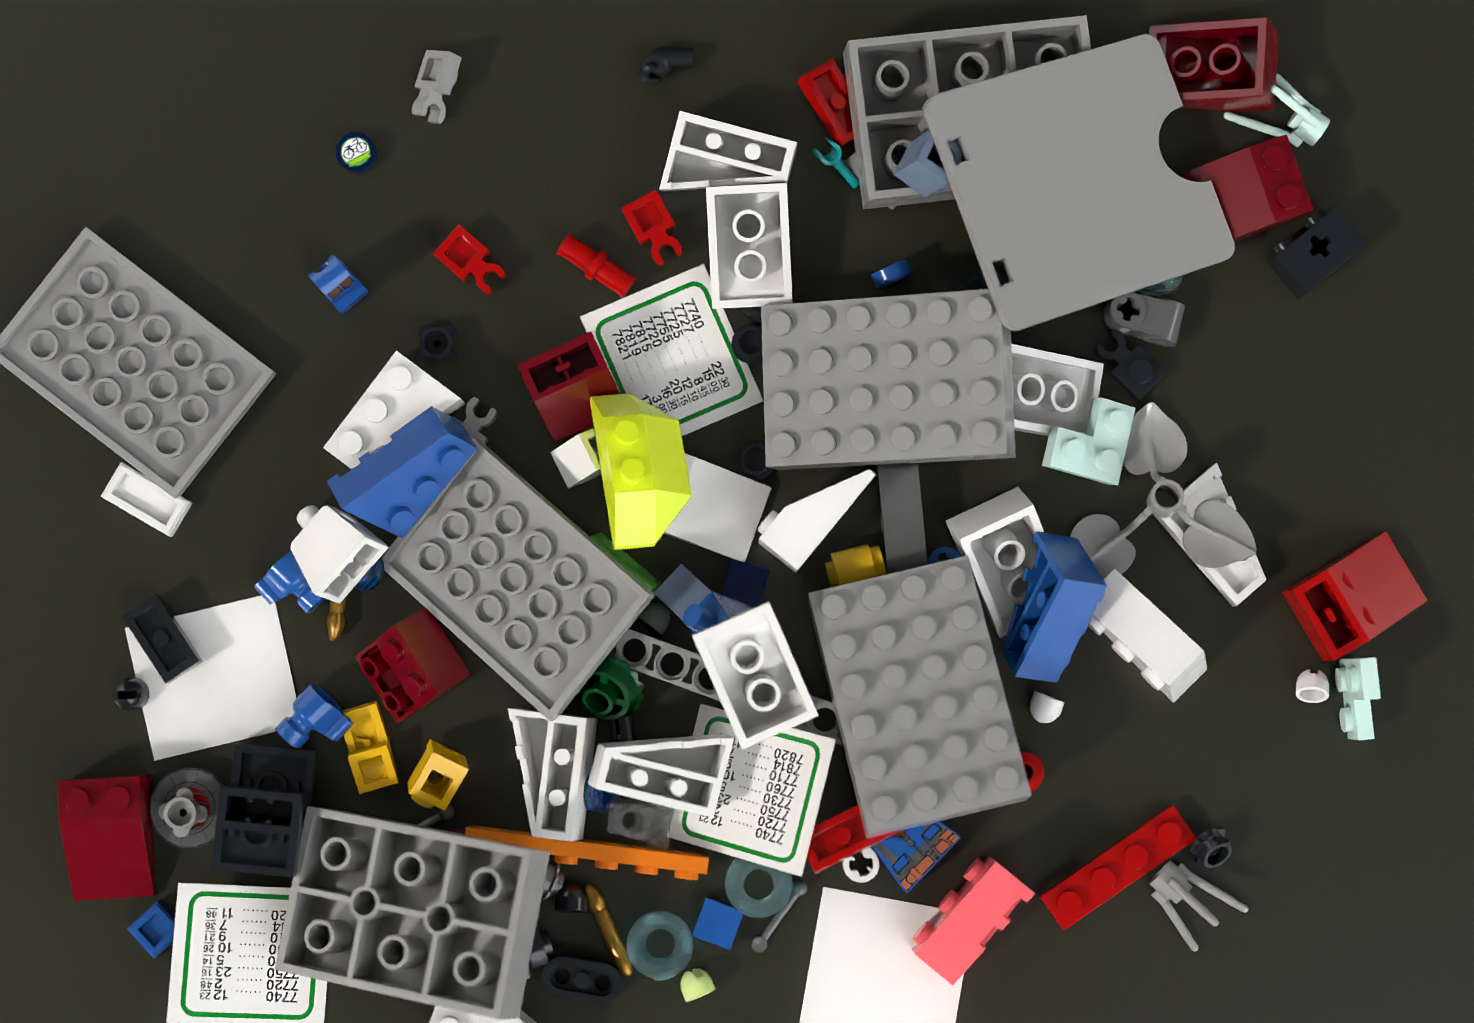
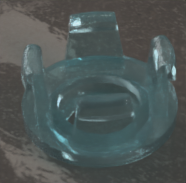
[725,858,792,918]
[627,911,693,981]

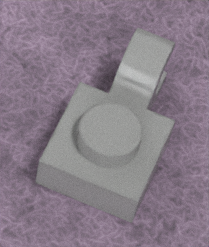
[412,50,462,124]

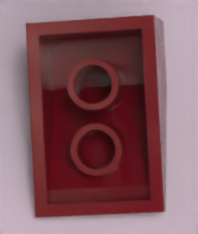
[1149,17,1279,112]
[1178,134,1314,241]
[57,774,156,901]

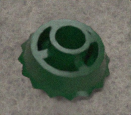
[575,655,645,720]

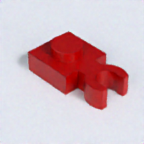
[621,190,682,266]
[433,224,507,295]

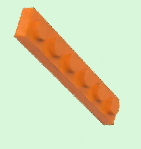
[465,825,709,880]

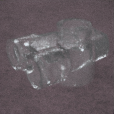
[607,803,674,850]

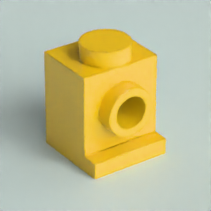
[407,739,469,811]

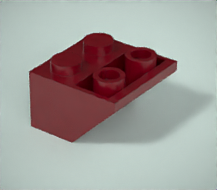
[517,331,620,443]
[355,608,471,724]

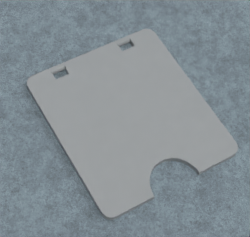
[924,34,1235,331]

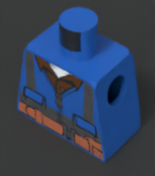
[872,821,961,893]

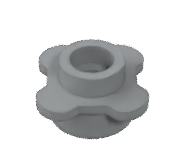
[158,788,208,837]

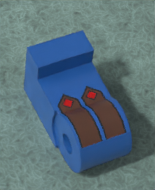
[308,254,369,315]

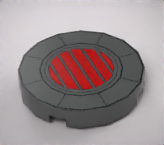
[149,767,224,848]

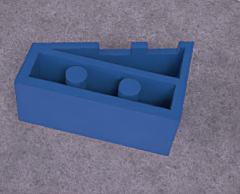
[327,406,477,538]
[1001,531,1107,683]

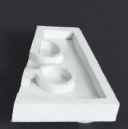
[1154,462,1267,607]

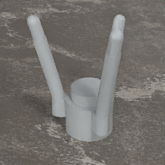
[1149,861,1249,952]

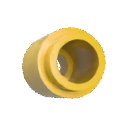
[825,544,886,586]

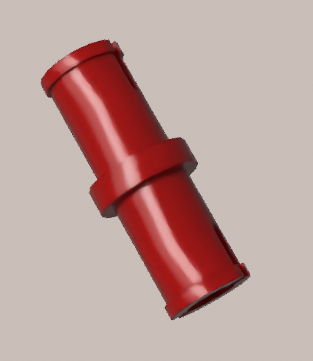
[556,233,637,298]

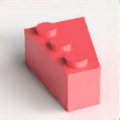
[912,855,1035,985]

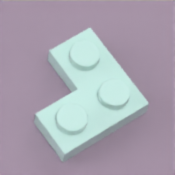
[1042,398,1135,485]
[1335,657,1381,740]

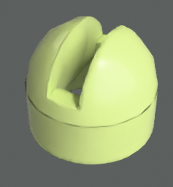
[680,968,716,1002]

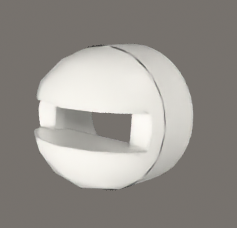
[1296,669,1329,703]
[1030,691,1065,723]

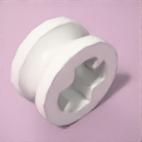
[842,847,879,883]

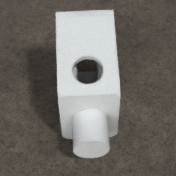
[290,505,389,604]

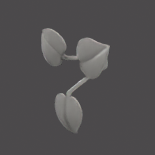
[1070,402,1257,580]

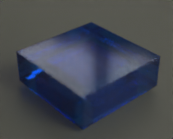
[721,559,770,607]

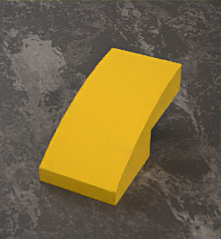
[342,700,399,794]

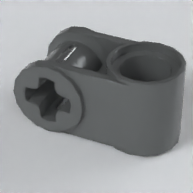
[1103,292,1185,347]

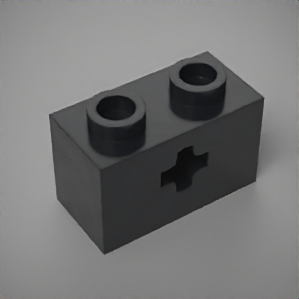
[1268,205,1369,299]

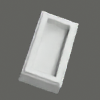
[101,462,193,537]

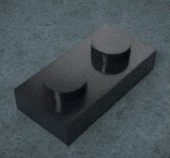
[122,594,203,684]

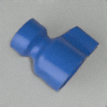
[254,551,325,614]
[275,683,354,749]

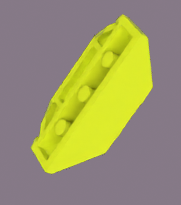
[590,393,692,550]

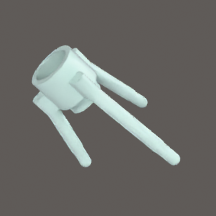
[1224,73,1330,148]

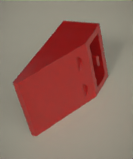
[1281,531,1427,661]

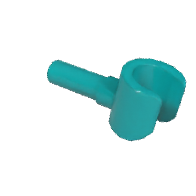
[813,137,860,189]

